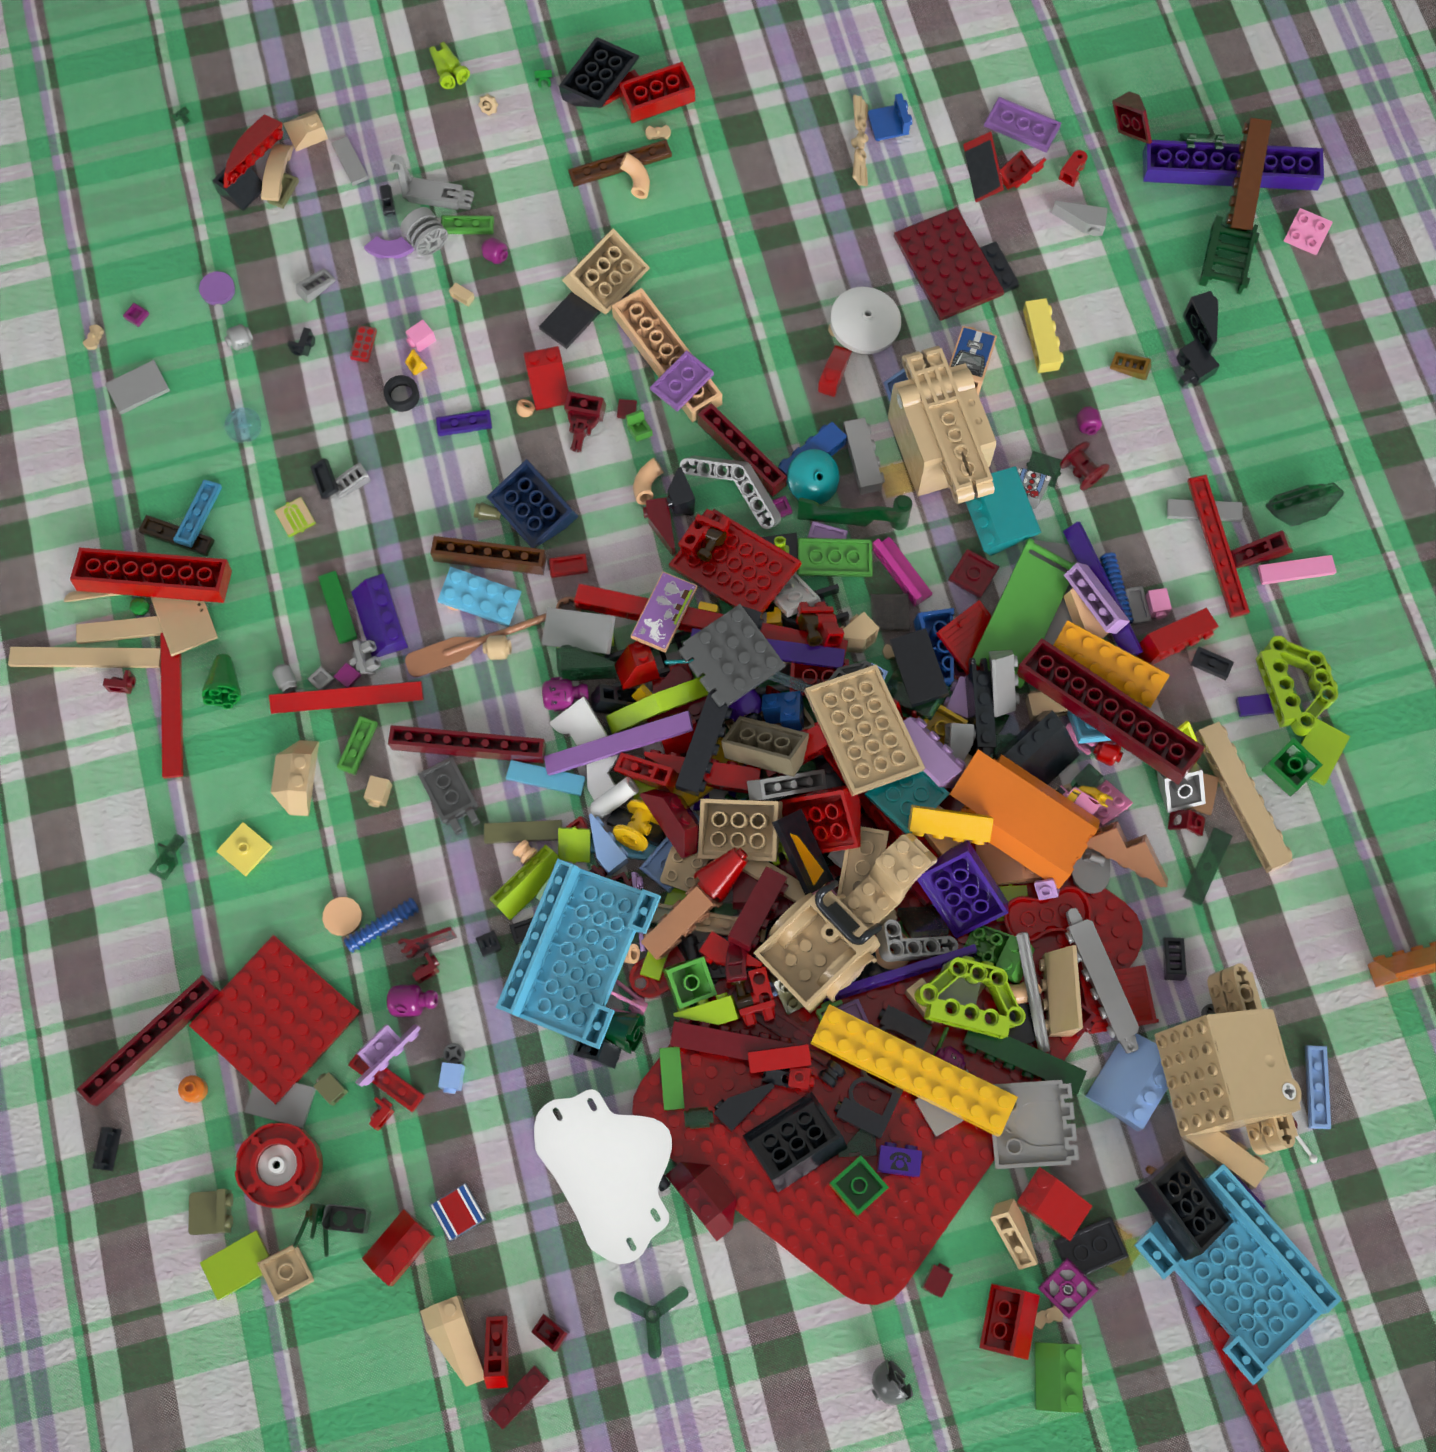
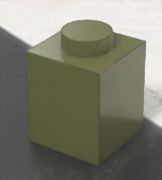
[313,1072,349,1106]

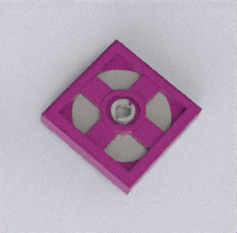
[1038,1257,1099,1319]

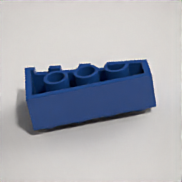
[913,608,954,689]

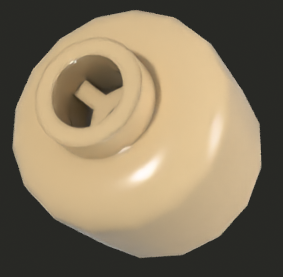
[483,635,512,660]

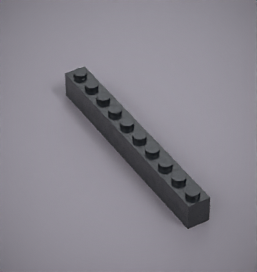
[675,606,764,797]

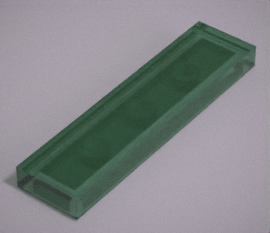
[1182,827,1232,906]

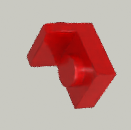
[369,1097,395,1131]

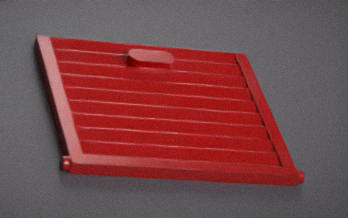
[936,600,992,675]
[1079,965,1159,1034]

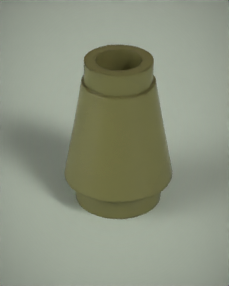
[474,502,501,521]

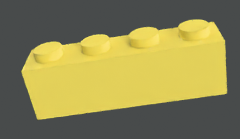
[1023,298,1064,373]

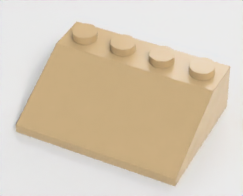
[562,228,650,315]
[698,799,783,862]
[1039,945,1083,1037]

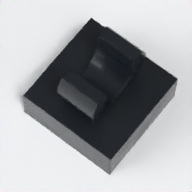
[476,930,502,957]

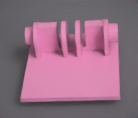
[1284,208,1333,255]
[1093,780,1133,828]

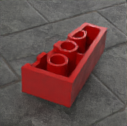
[1137,608,1219,665]

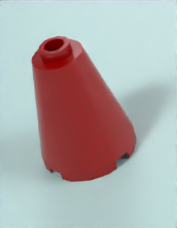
[694,847,748,902]

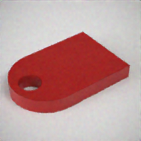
[629,946,685,999]

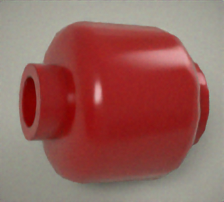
[1093,740,1124,766]

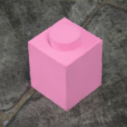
[405,319,436,352]
[1145,588,1172,619]

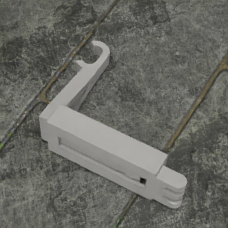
[390,155,474,210]

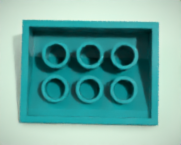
[966,466,1042,556]

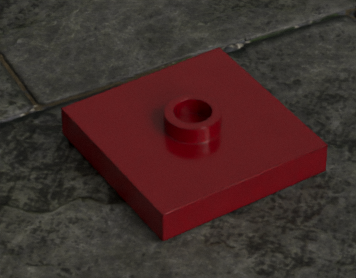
[948,549,1000,599]

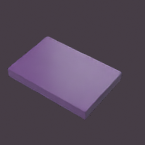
[650,350,714,412]

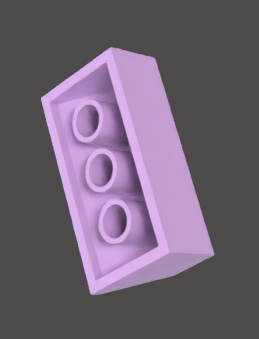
[903,717,966,789]

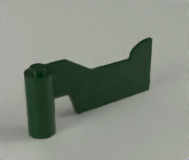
[797,495,912,530]

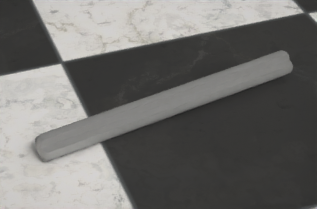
[1016,932,1050,1052]

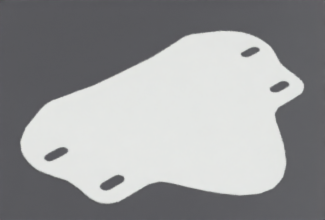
[534,1089,672,1264]

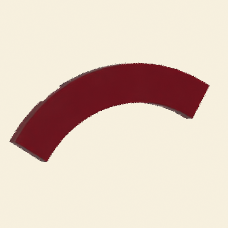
[725,895,793,983]

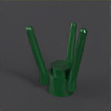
[293,1204,329,1257]

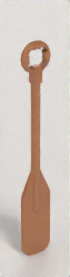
[405,596,582,677]

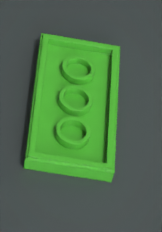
[797,538,873,577]

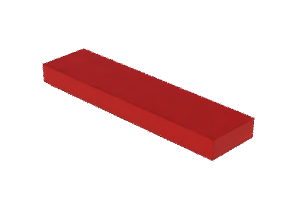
[348,1049,425,1112]

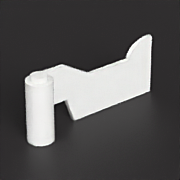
[550,697,639,819]

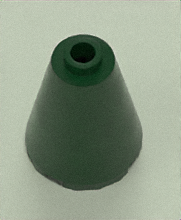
[604,1012,645,1054]

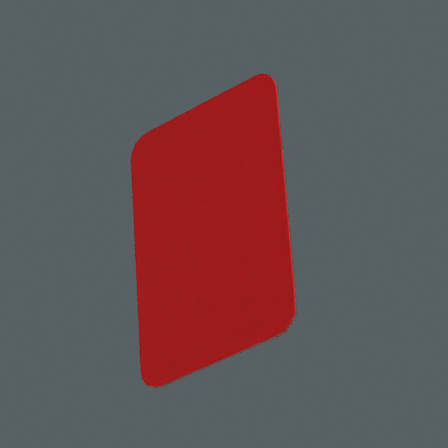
[632,812,1143,1305]

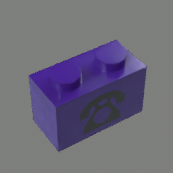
[877,1142,922,1177]

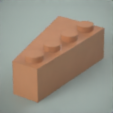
[641,886,723,960]

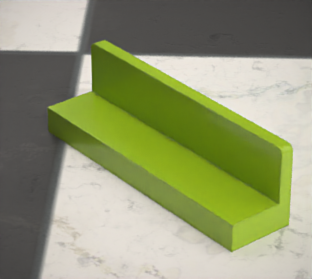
[489,845,561,920]

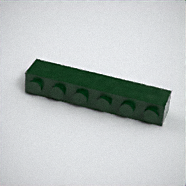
[961,1030,1087,1096]

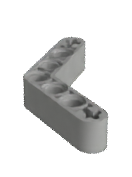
[680,456,781,529]

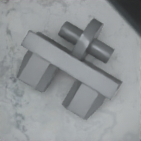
[349,640,381,676]

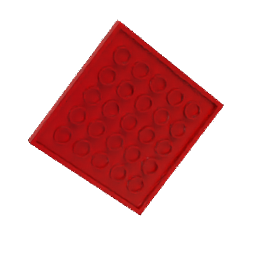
[189,935,361,1105]

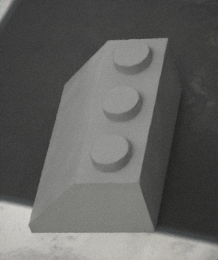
[989,650,1019,717]

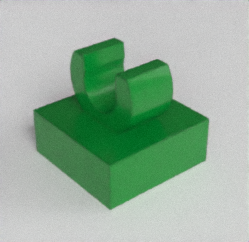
[534,69,553,88]

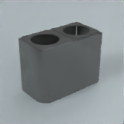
[322,1204,371,1234]

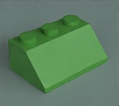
[1035,1342,1083,1413]

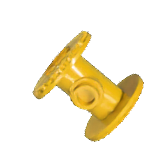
[612,799,659,851]

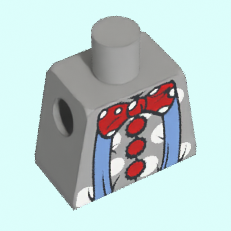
[1017,467,1051,509]

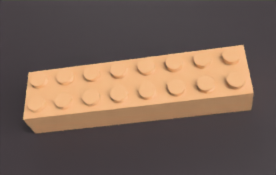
[612,288,722,423]

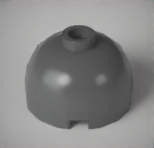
[872,1360,913,1406]

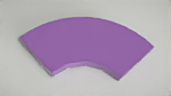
[364,236,414,259]

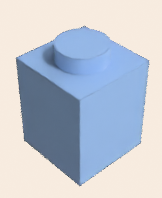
[438,1062,465,1094]

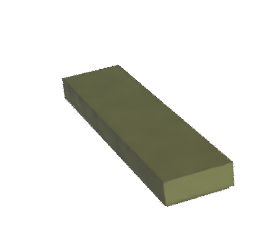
[484,820,562,844]

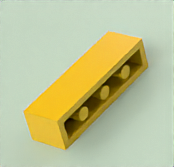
[908,805,994,845]

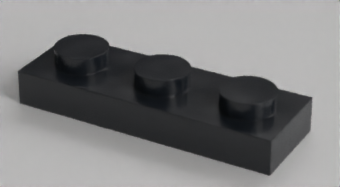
[980,241,1020,293]

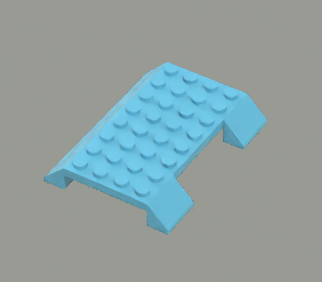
[495,859,661,1049]
[1134,1164,1342,1385]

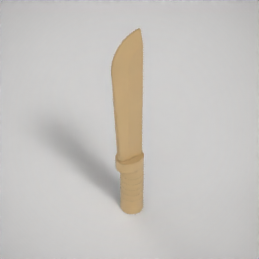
[64,591,120,602]

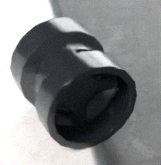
[818,1059,846,1088]

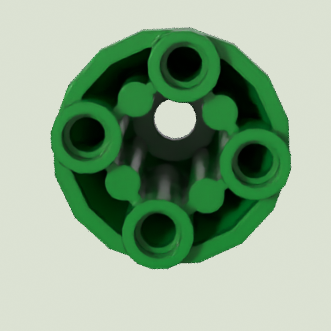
[202,654,241,709]

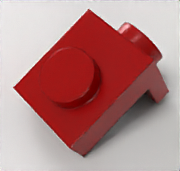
[788,1067,815,1092]

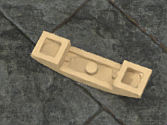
[261,144,294,201]

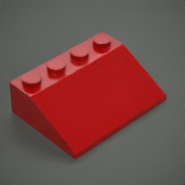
[779,785,861,853]

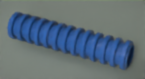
[1099,552,1134,624]
[344,897,420,953]

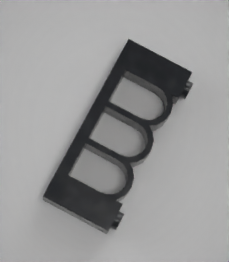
[834,1005,933,1140]

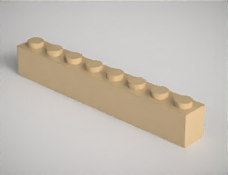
[1195,722,1293,873]

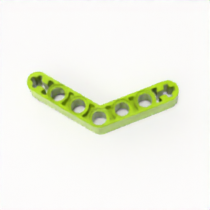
[605,676,708,734]

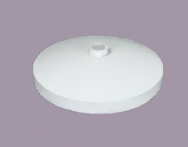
[830,287,901,354]

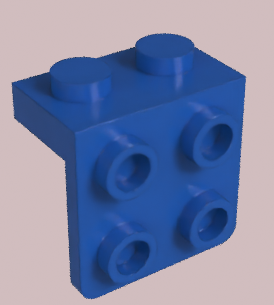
[868,93,912,141]

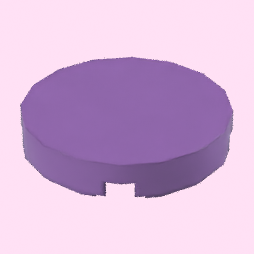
[199,271,235,305]

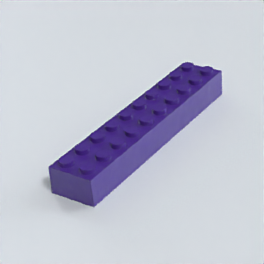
[1143,140,1324,191]

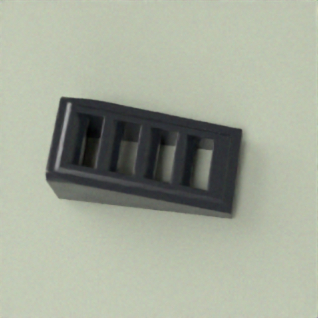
[1163,937,1187,981]

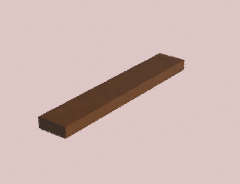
[568,140,672,187]

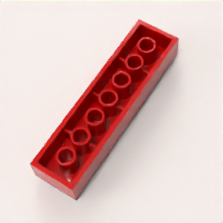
[70,547,232,603]

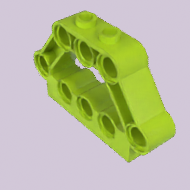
[1255,636,1338,736]
[914,956,1026,1039]

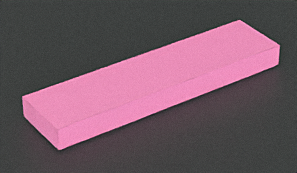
[1257,555,1336,585]

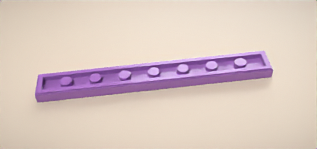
[544,711,694,776]

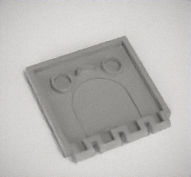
[992,1080,1079,1169]

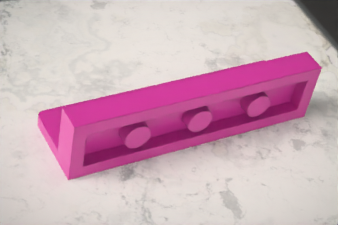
[872,537,932,607]

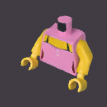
[1056,785,1113,815]

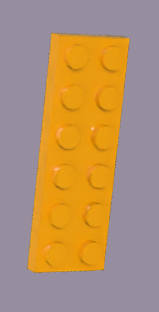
[1053,620,1170,708]

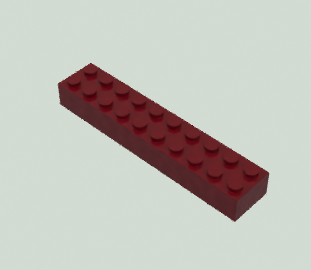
[1017,638,1205,785]

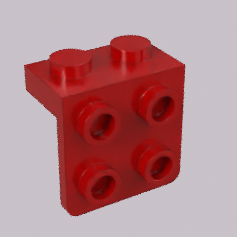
[1000,150,1046,190]

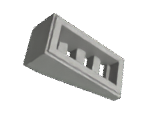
[296,268,336,303]
[335,462,371,499]

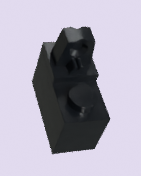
[1176,338,1220,388]

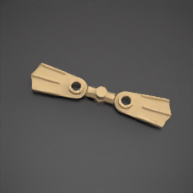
[851,95,869,187]

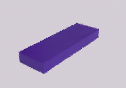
[436,410,492,436]
[1236,694,1292,717]

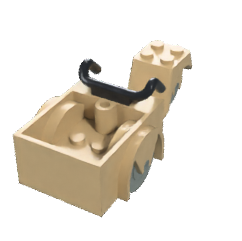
[754,833,937,1014]

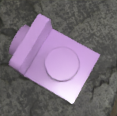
[1034,878,1060,900]

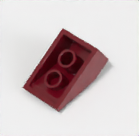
[1112,91,1152,144]

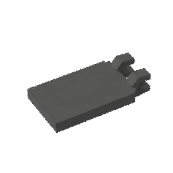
[418,756,480,836]

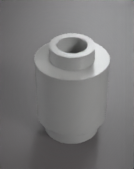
[272,664,297,693]

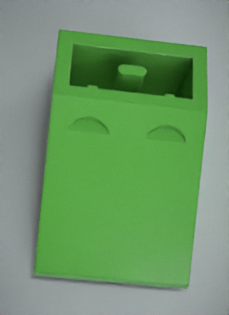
[964,925,1035,984]

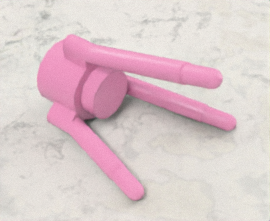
[610,980,648,1015]

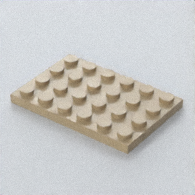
[804,664,925,796]

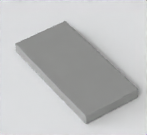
[541,607,616,654]

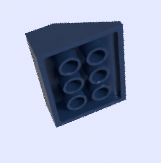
[486,459,579,548]

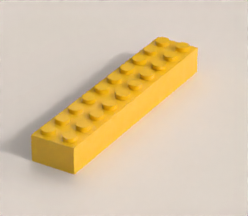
[811,1004,1018,1137]

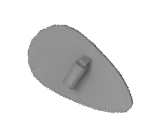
[1071,848,1110,894]

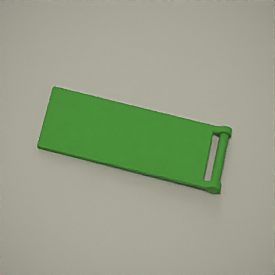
[972,538,1076,688]

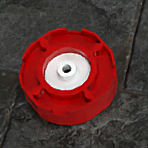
[235,1123,323,1209]

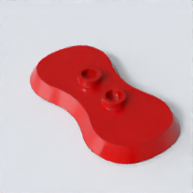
[1004,886,1092,942]

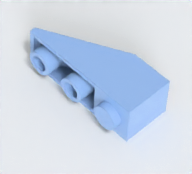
[589,814,628,877]

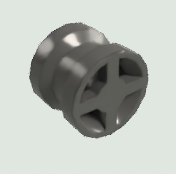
[443,1043,465,1064]

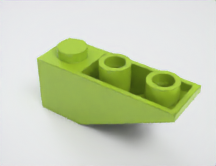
[673,992,740,1025]

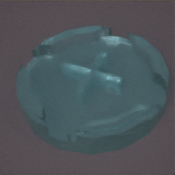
[224,408,262,443]

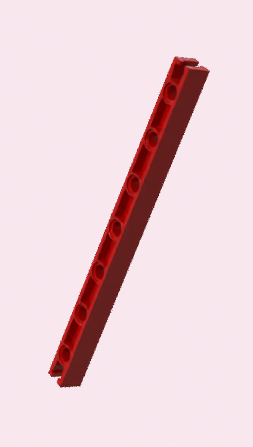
[574,584,848,659]

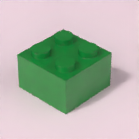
[829,1155,889,1217]

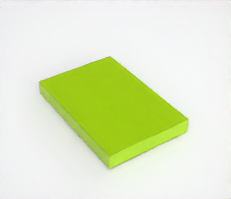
[1301,719,1350,786]
[200,1230,270,1301]

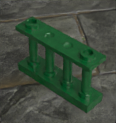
[1199,215,1259,295]

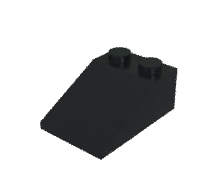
[1183,291,1218,354]

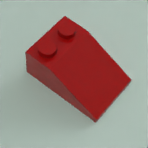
[523,346,569,411]
[1017,1167,1092,1241]

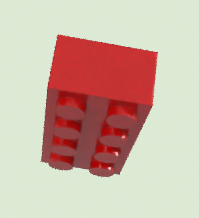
[618,62,695,123]

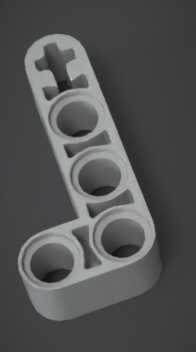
[876,919,958,962]

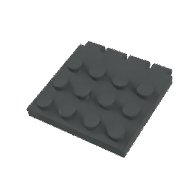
[679,604,785,707]

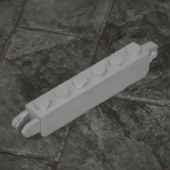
[1065,908,1139,1054]

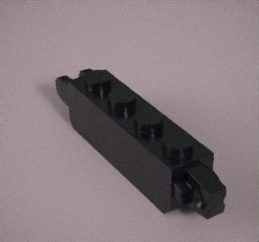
[965,658,997,757]

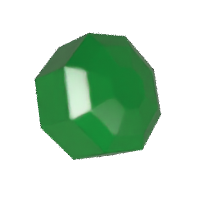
[129,597,150,616]

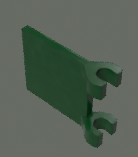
[1180,133,1225,149]

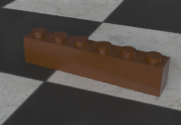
[1226,118,1272,232]
[430,536,547,575]

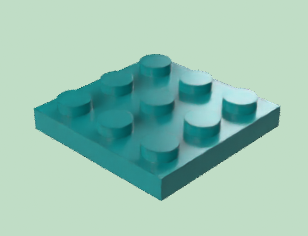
[865,771,950,834]

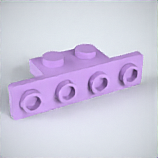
[355,1024,421,1087]

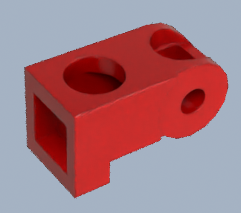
[1059,150,1088,187]

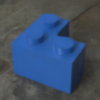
[762,691,805,731]

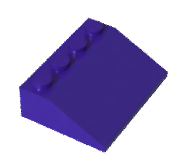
[917,840,1009,939]

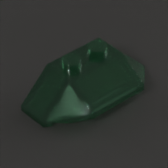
[1266,483,1344,526]

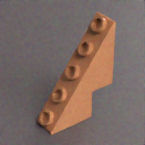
[1087,821,1168,888]

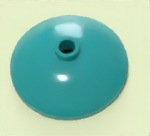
[787,449,840,504]

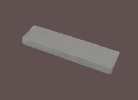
[1167,499,1243,522]

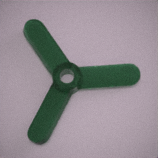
[614,1286,688,1359]

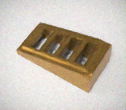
[1110,352,1151,380]

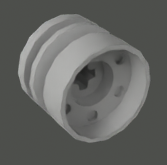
[400,207,448,256]

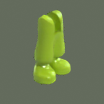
[429,41,470,89]

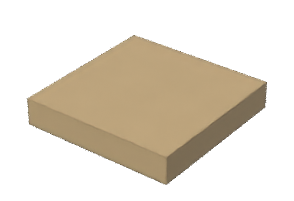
[257,1244,314,1302]

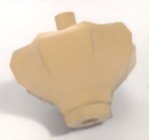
[478,94,499,116]

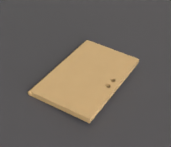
[151,597,218,656]

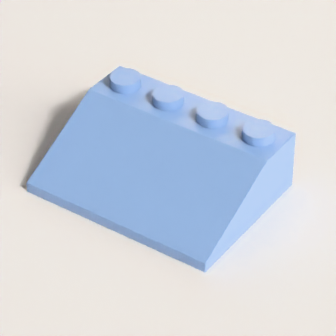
[1085,1033,1168,1132]

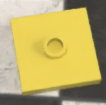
[216,822,273,876]

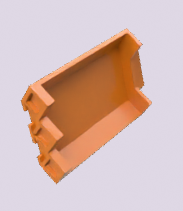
[949,749,1100,889]

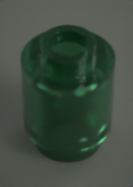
[684,1107,714,1129]

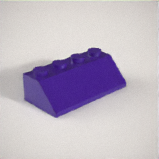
[351,573,409,657]

